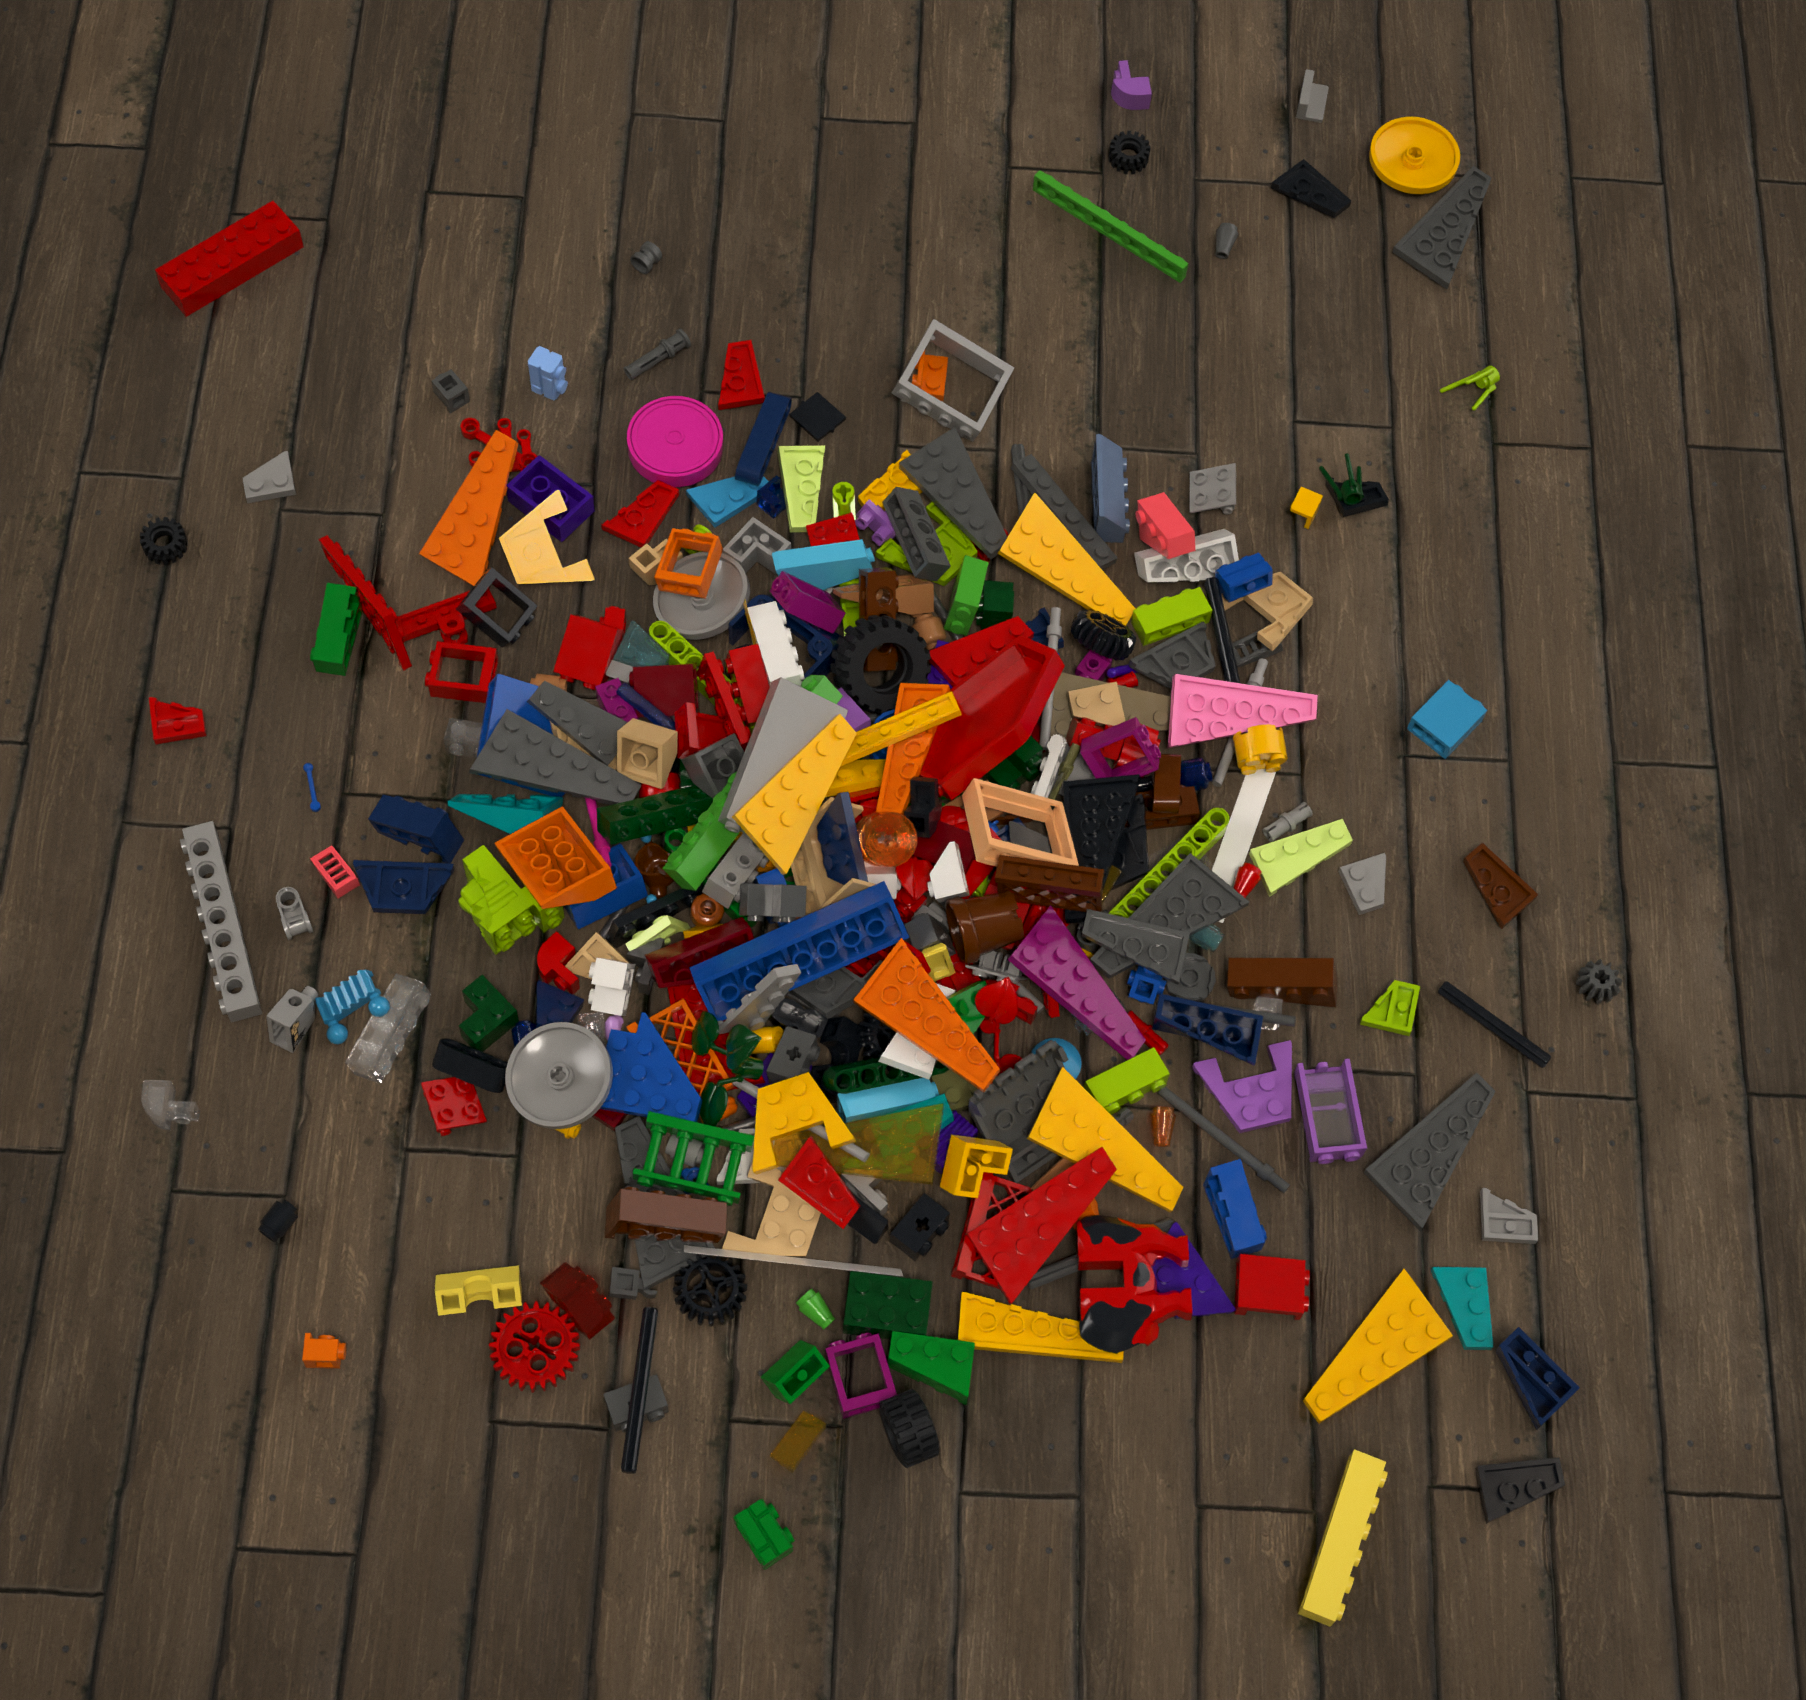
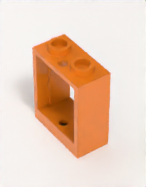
[654,528,723,599]

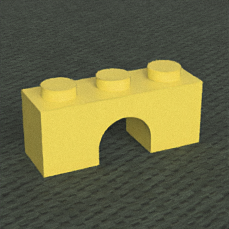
[435,1265,522,1316]

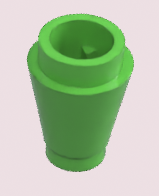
[796,1288,835,1330]

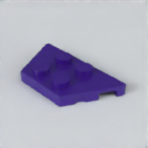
[1153,1222,1236,1319]

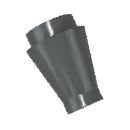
[1215,223,1239,259]

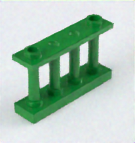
[633,1111,754,1206]

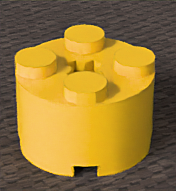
[1233,724,1288,775]

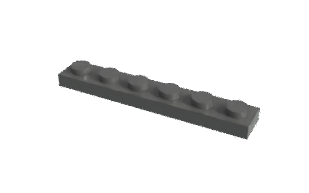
[1011,454,1118,570]

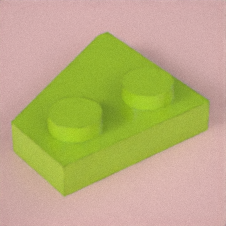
[1360,980,1420,1036]

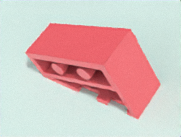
[1135,492,1196,559]

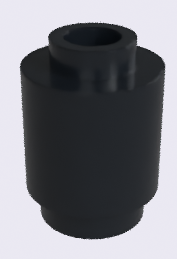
[258,1200,298,1242]

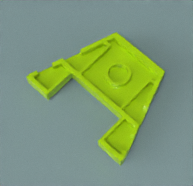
[875,502,978,586]

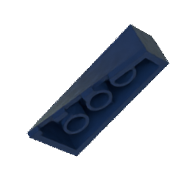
[1152,994,1264,1066]

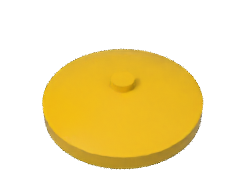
[1369,117,1460,194]

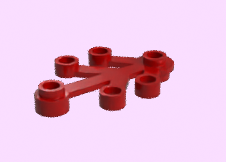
[460,418,537,472]

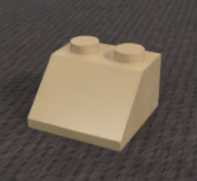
[617,718,678,789]

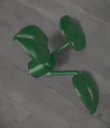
[691,1011,764,1127]

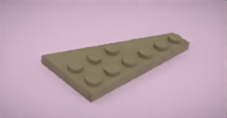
[1050,672,1171,739]

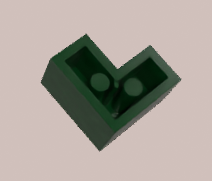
[976,580,1014,631]
[982,735,1043,790]
[459,974,519,1052]

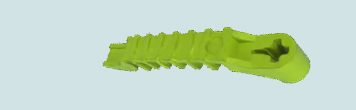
[832,482,859,636]

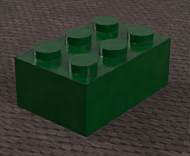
[843,1271,933,1340]

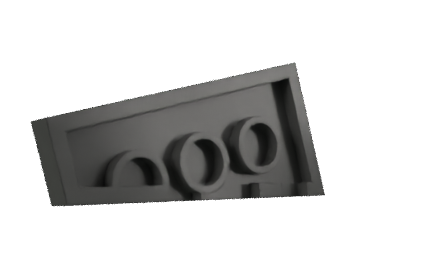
[527,681,628,766]
[1081,909,1190,985]

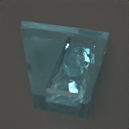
[613,621,669,667]

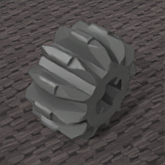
[1576,959,1622,1005]

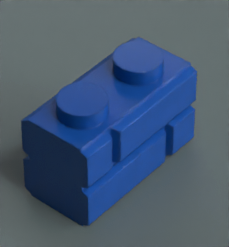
[1215,553,1273,602]

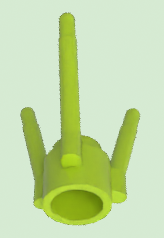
[1440,365,1500,411]

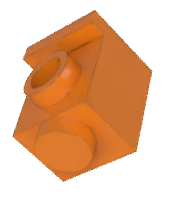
[302,1333,346,1369]

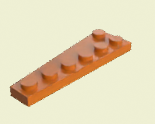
[876,683,950,819]

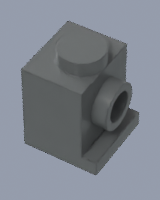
[432,369,470,414]

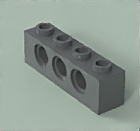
[882,487,951,581]

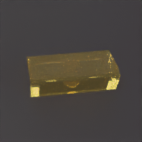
[770,1411,826,1473]

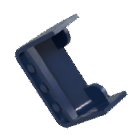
[729,594,843,681]

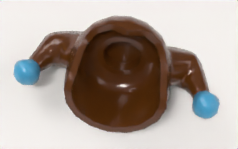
[634,835,674,904]

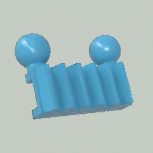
[315,969,390,1045]

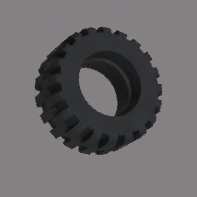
[831,615,931,715]

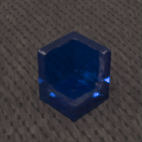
[756,475,786,519]

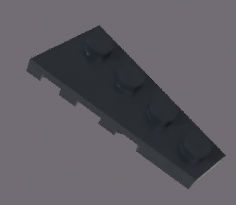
[606,883,705,948]

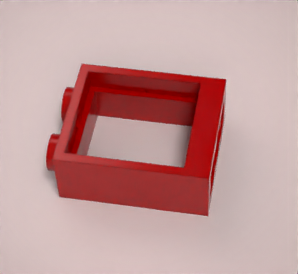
[425,641,499,703]

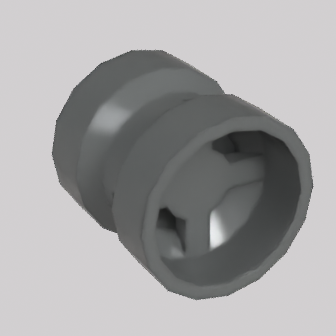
[630,241,662,274]

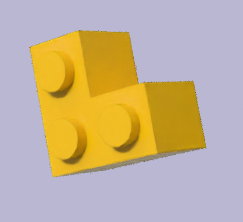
[940,1134,1013,1198]

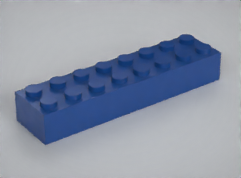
[690,881,909,1021]

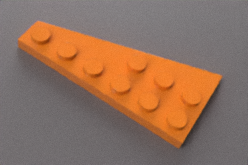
[419,430,518,586]
[854,938,1000,1092]

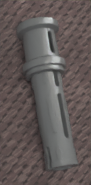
[623,328,691,380]

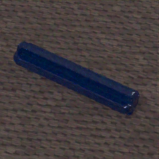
[616,683,676,731]

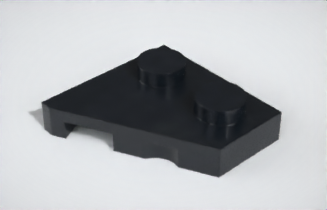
[1325,477,1389,517]

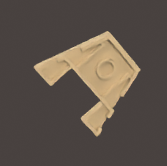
[1221,572,1313,651]
[722,1161,821,1257]

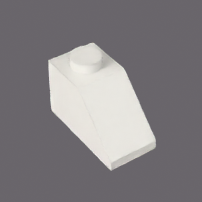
[927,841,970,903]

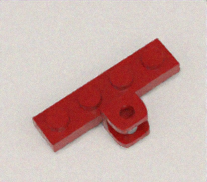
[395,588,497,644]

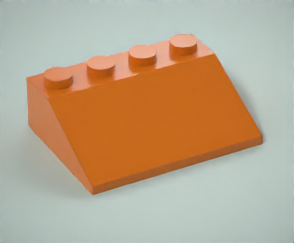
[494,806,617,909]

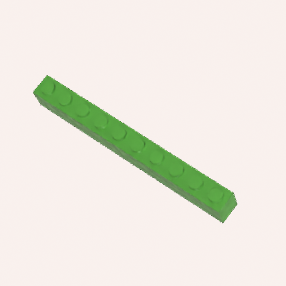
[662,675,843,891]

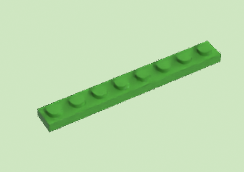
[1033,170,1189,283]

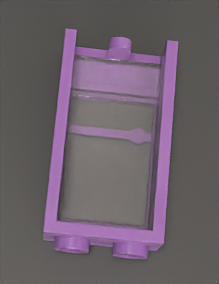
[1294,1059,1367,1164]

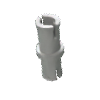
[1263,802,1313,842]

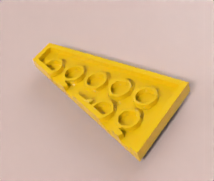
[732,714,857,875]
[1303,1269,1453,1424]

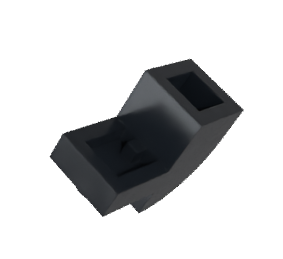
[904,776,942,838]

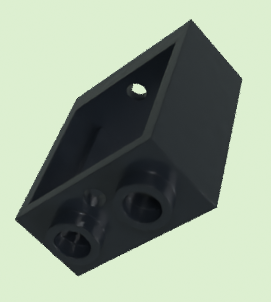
[456,567,537,647]

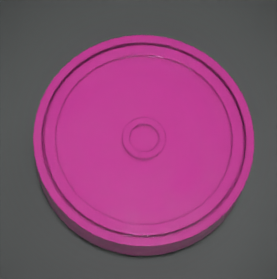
[627,396,723,487]

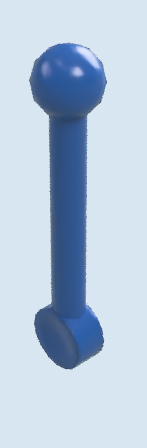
[303,763,321,812]

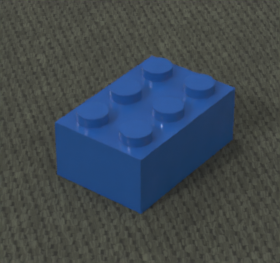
[564,843,648,929]

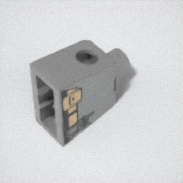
[266,986,319,1053]

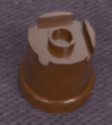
[945,891,1024,965]

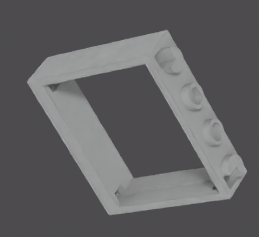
[892,319,1014,442]

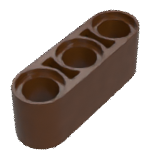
[1153,754,1181,814]

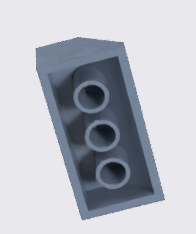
[1091,434,1130,543]

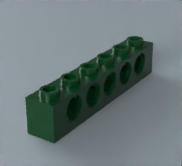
[597,785,713,845]

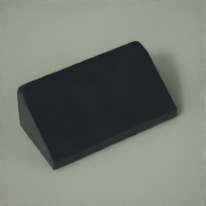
[847,1195,888,1244]

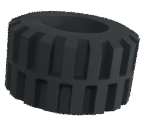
[880,1389,939,1468]

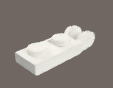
[1031,734,1067,798]

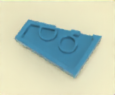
[686,476,773,528]

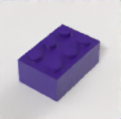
[506,455,595,542]

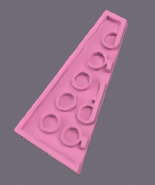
[1168,674,1318,748]

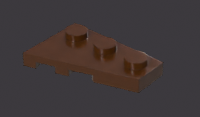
[1463,843,1538,929]

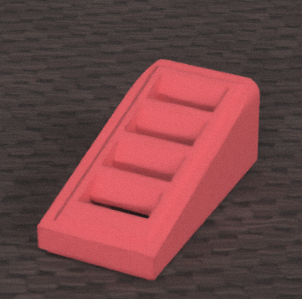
[310,845,360,899]

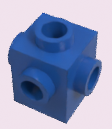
[1127,965,1167,1004]

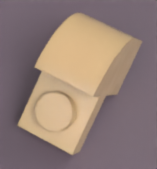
[628,539,683,585]

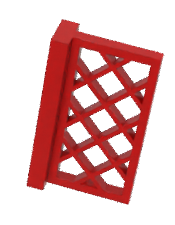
[951,1172,1032,1290]

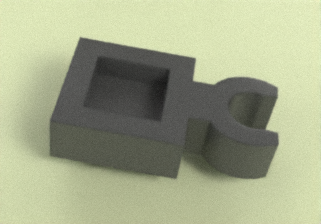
[608,1267,657,1300]

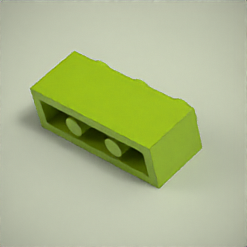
[1131,587,1213,646]
[1084,1047,1170,1115]

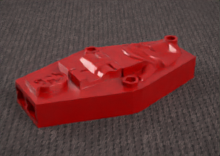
[919,635,1065,800]

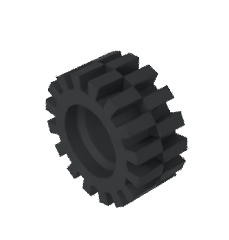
[1108,131,1151,174]
[140,517,188,565]

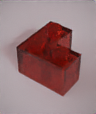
[540,1262,615,1340]

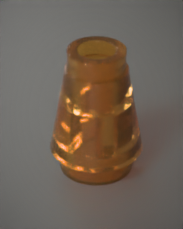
[1150,1107,1176,1147]

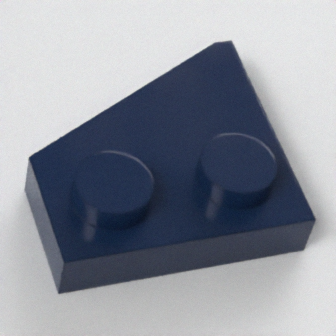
[536,980,584,1028]

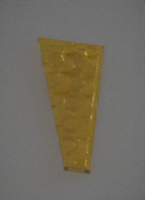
[774,1103,944,1185]

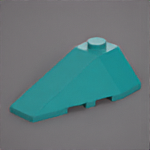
[448,794,563,834]

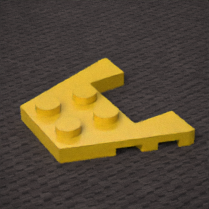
[499,490,595,584]
[752,1072,856,1175]

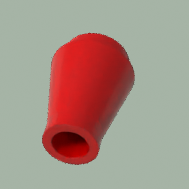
[1233,863,1262,898]

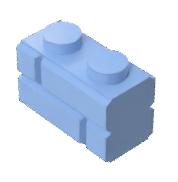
[528,346,568,401]

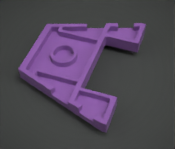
[1192,1040,1292,1133]

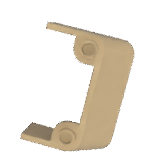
[791,797,876,916]

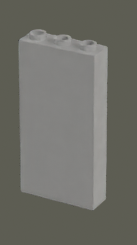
[718,677,848,842]

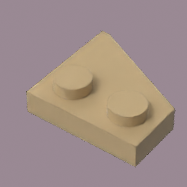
[1067,682,1125,726]
[565,932,636,979]

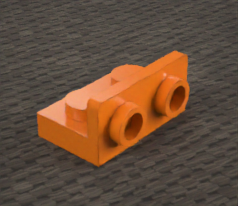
[912,350,948,401]

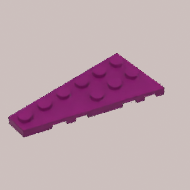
[1008,905,1146,1060]

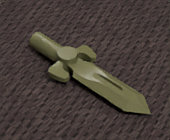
[1048,743,1081,808]

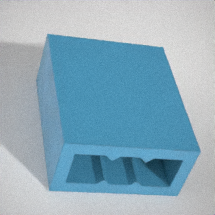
[1407,680,1487,759]

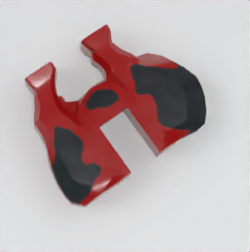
[1076,1215,1192,1353]

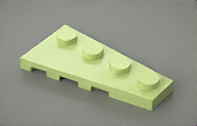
[777,445,825,533]
[1249,819,1353,897]

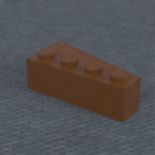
[1227,958,1337,1008]
[605,1187,727,1243]

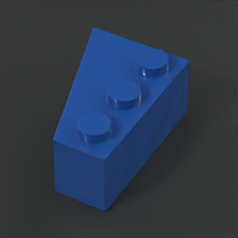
[1203,1159,1267,1259]

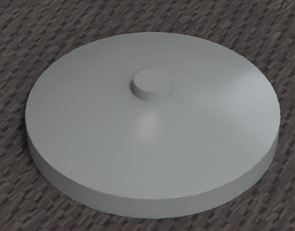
[653,552,750,640]
[505,1022,613,1129]

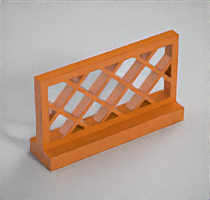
[626,998,734,1097]

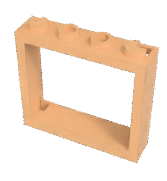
[962,778,1079,867]

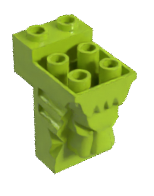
[458,845,565,955]

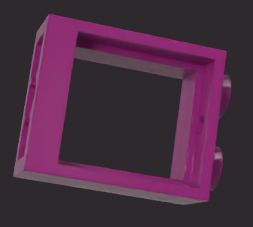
[770,571,846,634]
[1080,717,1161,778]
[825,1333,897,1419]

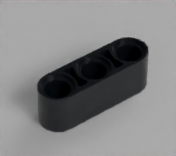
[432,1038,508,1093]

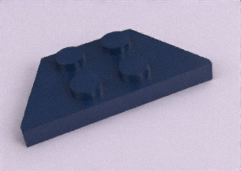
[817,792,868,885]
[353,860,454,914]

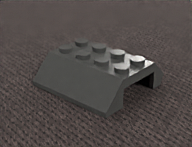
[969,1040,1069,1183]

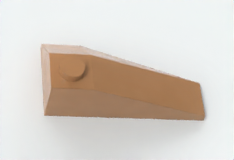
[833,574,934,617]

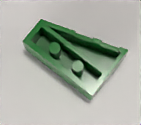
[310,583,363,676]
[888,1331,975,1405]

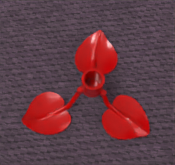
[860,799,970,901]
[975,977,1022,1084]

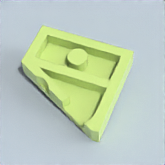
[626,915,690,951]

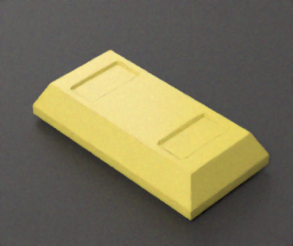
[922,943,955,981]

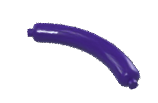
[1107,664,1140,678]

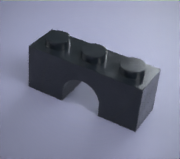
[810,1016,864,1104]

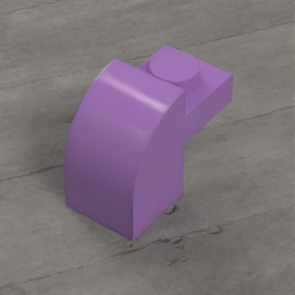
[1111,60,1152,110]

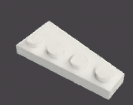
[878,983,956,1080]

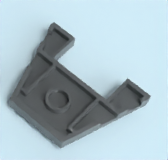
[790,960,883,1019]

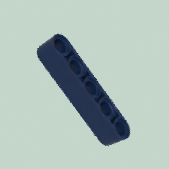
[735,392,792,486]

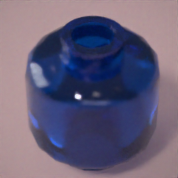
[1180,757,1213,791]

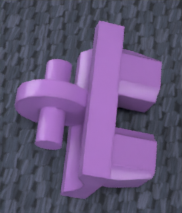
[855,499,896,546]

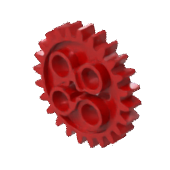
[489,1301,580,1393]

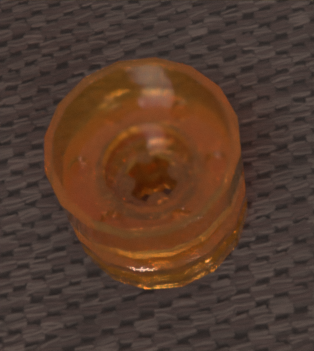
[856,812,917,867]

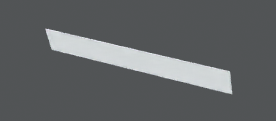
[1212,769,1276,923]
[684,1245,903,1276]

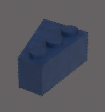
[368,794,464,864]
[1496,1327,1580,1430]

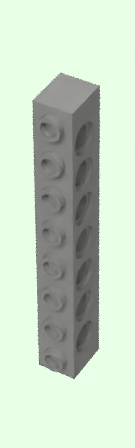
[180,821,262,1023]

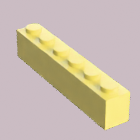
[1298,1449,1388,1627]

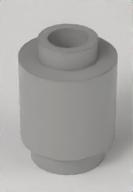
[665,1134,704,1167]

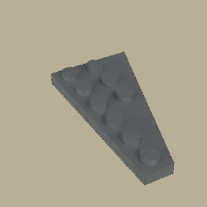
[1392,166,1491,289]
[899,427,1007,559]
[1364,1073,1496,1231]

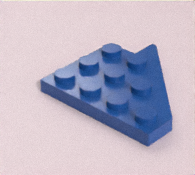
[600,1012,702,1122]

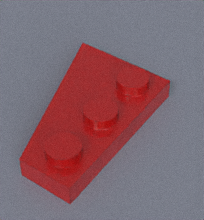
[718,340,765,410]
[601,480,679,548]
[778,1136,860,1229]

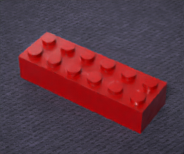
[155,200,304,317]

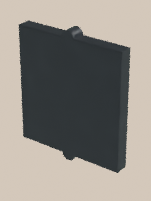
[789,392,846,442]

